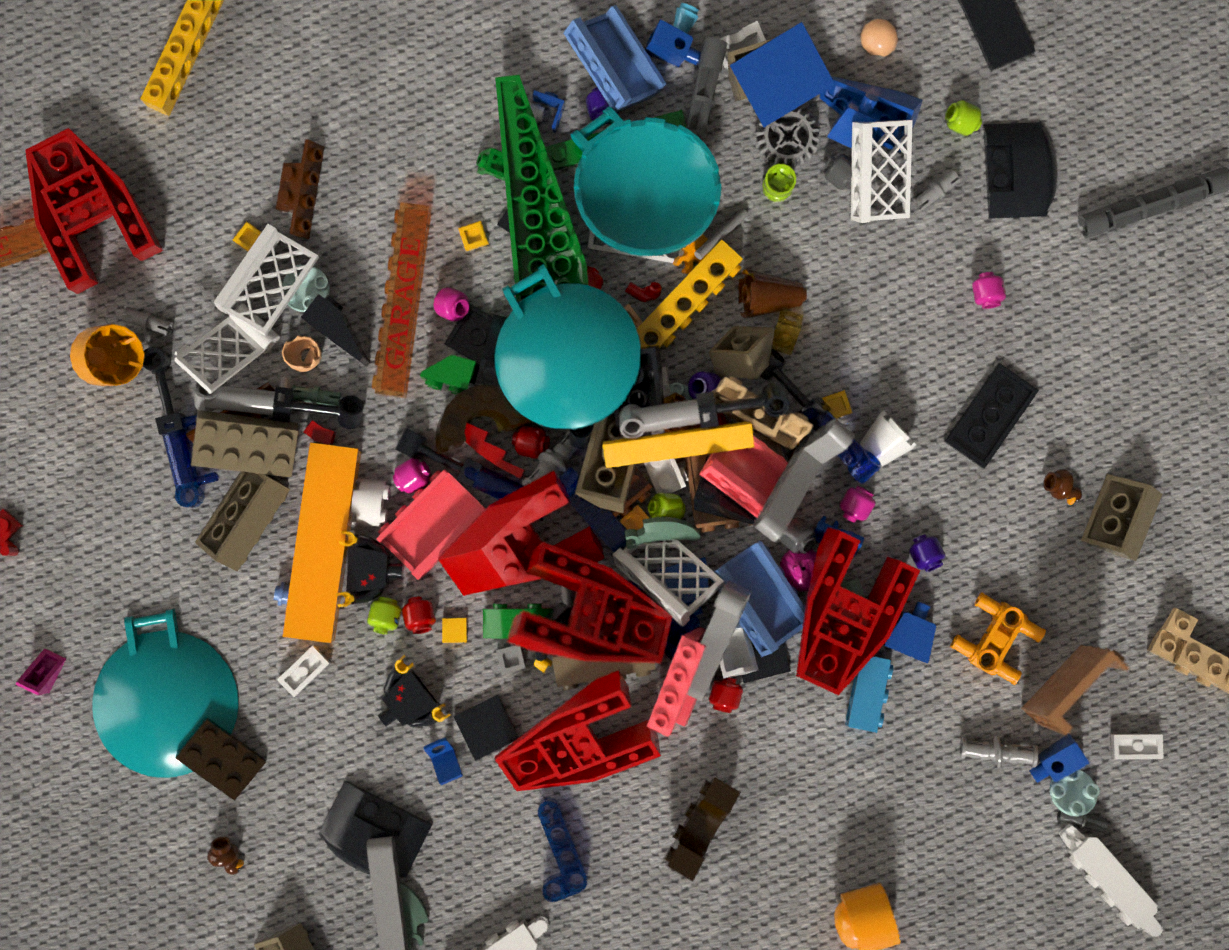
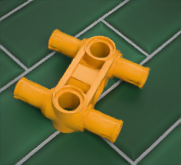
[950,592,1046,685]

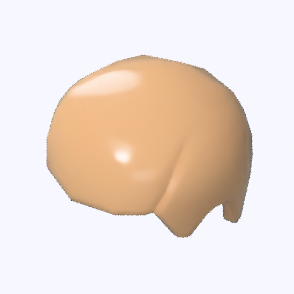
[860,19,898,57]
[282,335,322,372]

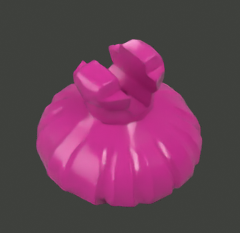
[780,549,817,592]

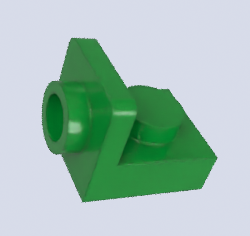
[476,148,505,181]

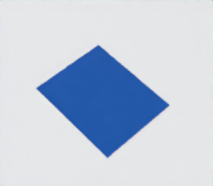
[730,22,835,127]

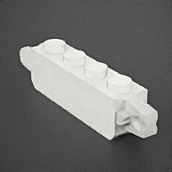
[1059,824,1163,937]
[471,915,549,950]

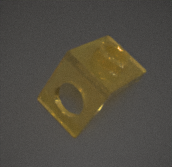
[772,310,804,355]

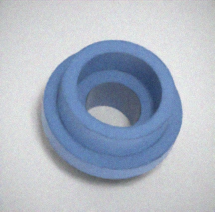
[274,582,290,606]

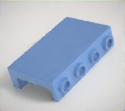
[563,5,666,113]
[710,541,806,657]

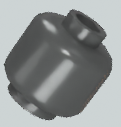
[824,154,852,190]
[780,518,816,554]

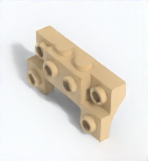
[713,376,813,450]
[1147,608,1229,694]

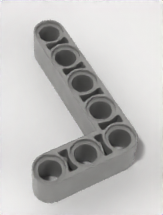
[753,419,855,542]
[687,581,752,702]

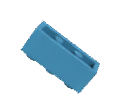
[845,656,893,733]

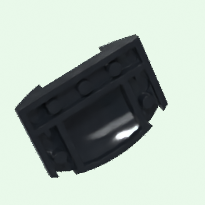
[983,122,1058,219]
[319,780,432,878]

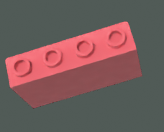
[699,436,792,524]
[377,469,486,580]
[647,627,706,736]

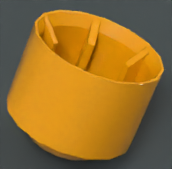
[70,324,144,386]
[834,882,900,950]

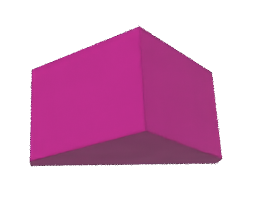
[16,648,66,695]

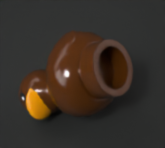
[1043,469,1082,505]
[207,837,244,875]

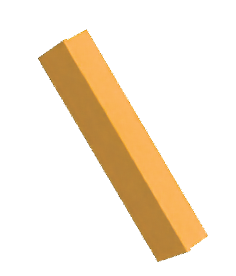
[282,443,361,643]

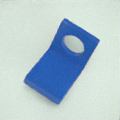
[532,90,565,133]
[423,737,463,785]

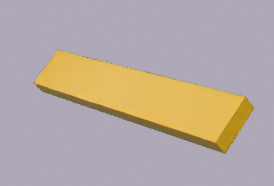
[602,421,754,468]

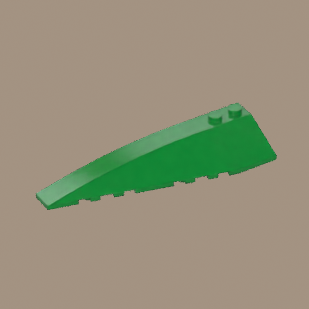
[495,75,589,302]

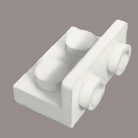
[644,458,688,493]

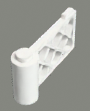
[174,304,280,394]

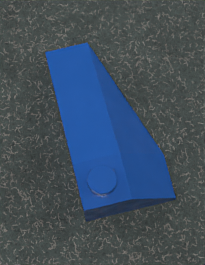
[819,76,923,153]

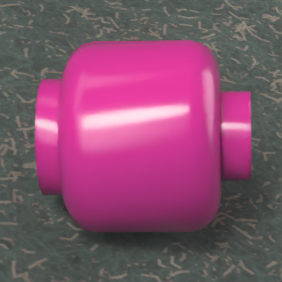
[972,272,1006,309]
[433,287,469,322]
[393,458,431,494]
[839,485,876,523]

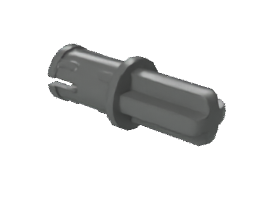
[1057,810,1108,833]

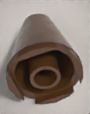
[738,270,807,318]

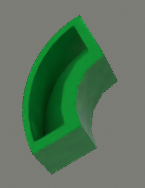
[483,603,552,639]

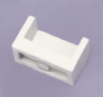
[720,623,758,678]

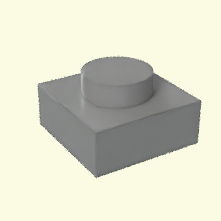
[496,645,526,674]

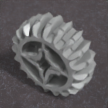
[755,107,820,170]

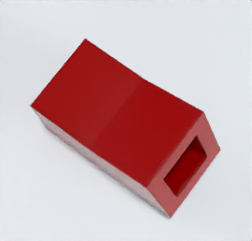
[303,420,336,445]

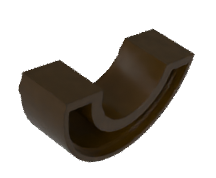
[435,385,532,454]
[663,777,741,881]

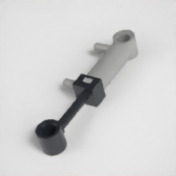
[194,373,363,429]
[619,382,790,439]

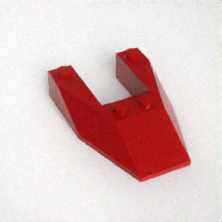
[25,128,163,294]
[438,470,605,596]
[796,527,920,696]
[507,542,672,663]
[495,670,661,791]

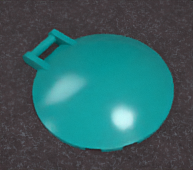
[570,106,721,256]
[495,264,641,429]
[92,609,239,778]

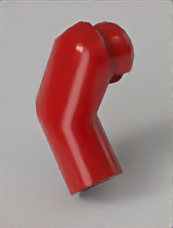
[625,282,662,302]

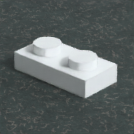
[277,645,331,697]
[1111,733,1164,759]

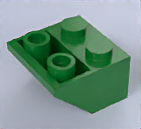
[420,355,479,395]

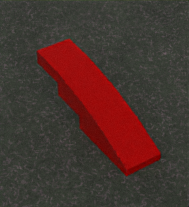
[465,423,525,480]

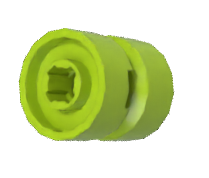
[762,164,796,202]

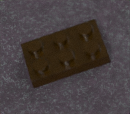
[175,717,266,801]

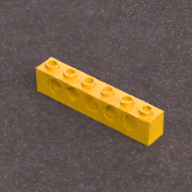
[140,0,224,116]
[637,239,743,349]

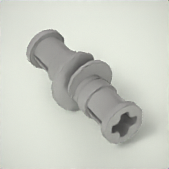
[522,429,581,486]
[960,736,1038,768]

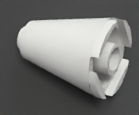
[849,410,917,476]

